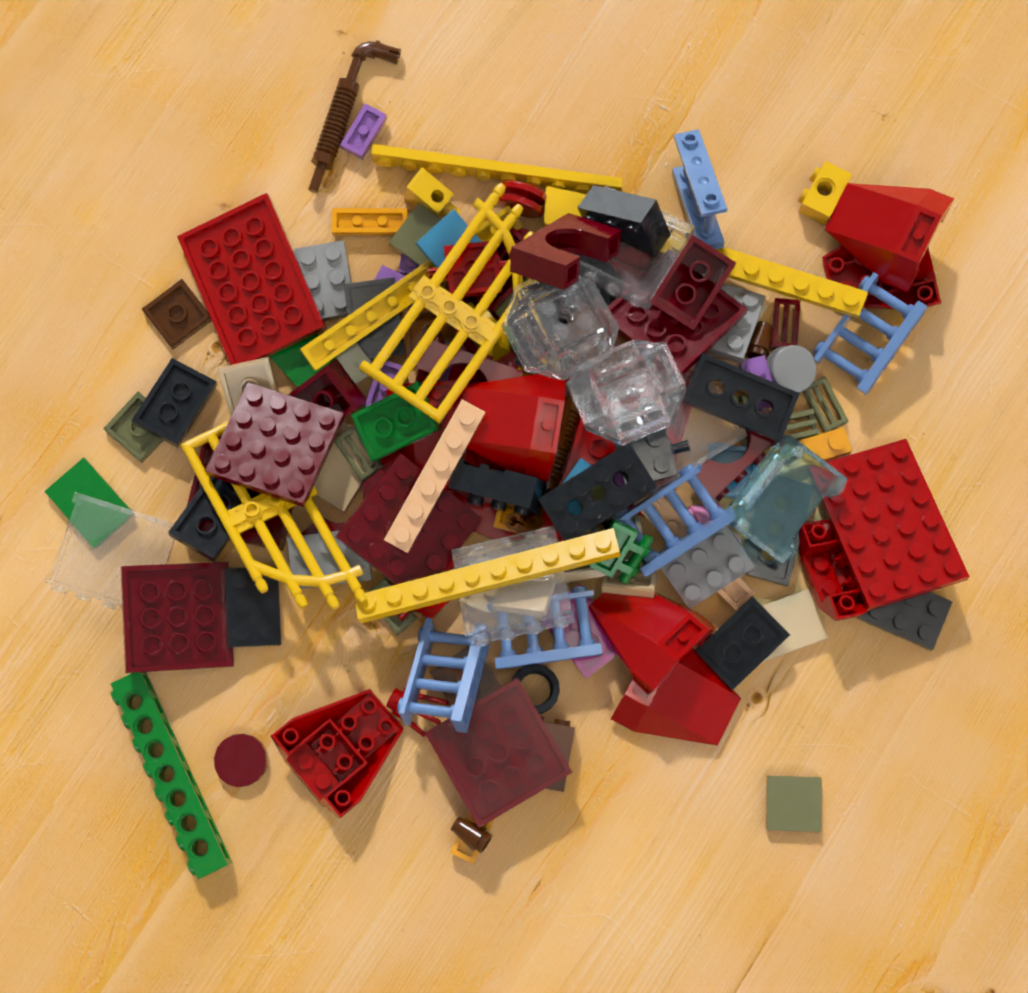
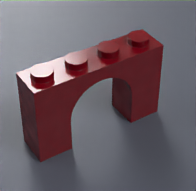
[509,213,621,290]

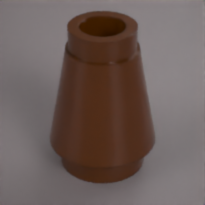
[746,321,772,359]
[451,816,493,854]

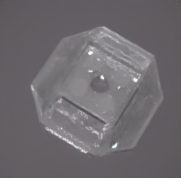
[501,275,619,380]
[566,340,687,446]

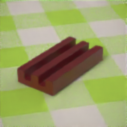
[770,298,801,350]

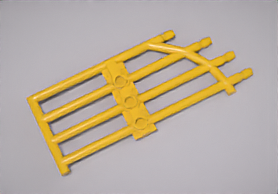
[358,183,538,424]
[180,421,367,610]

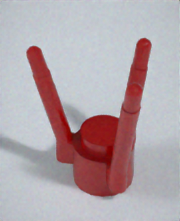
[386,688,449,737]

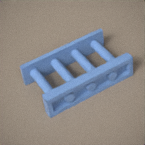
[672,129,727,249]
[813,272,927,396]
[610,463,736,577]
[487,586,603,670]
[398,618,492,733]

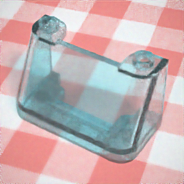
[727,435,848,564]

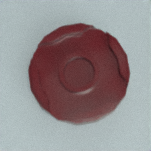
[214,734,268,787]

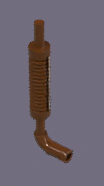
[308,40,401,193]
[505,372,585,538]

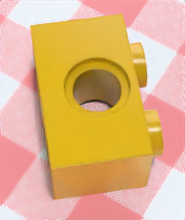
[798,161,852,225]

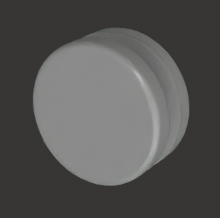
[766,345,816,393]

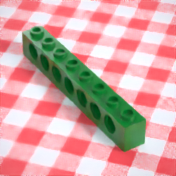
[110,672,233,879]

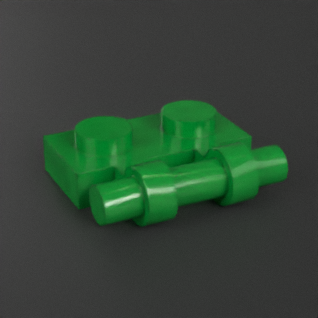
[589,519,654,584]

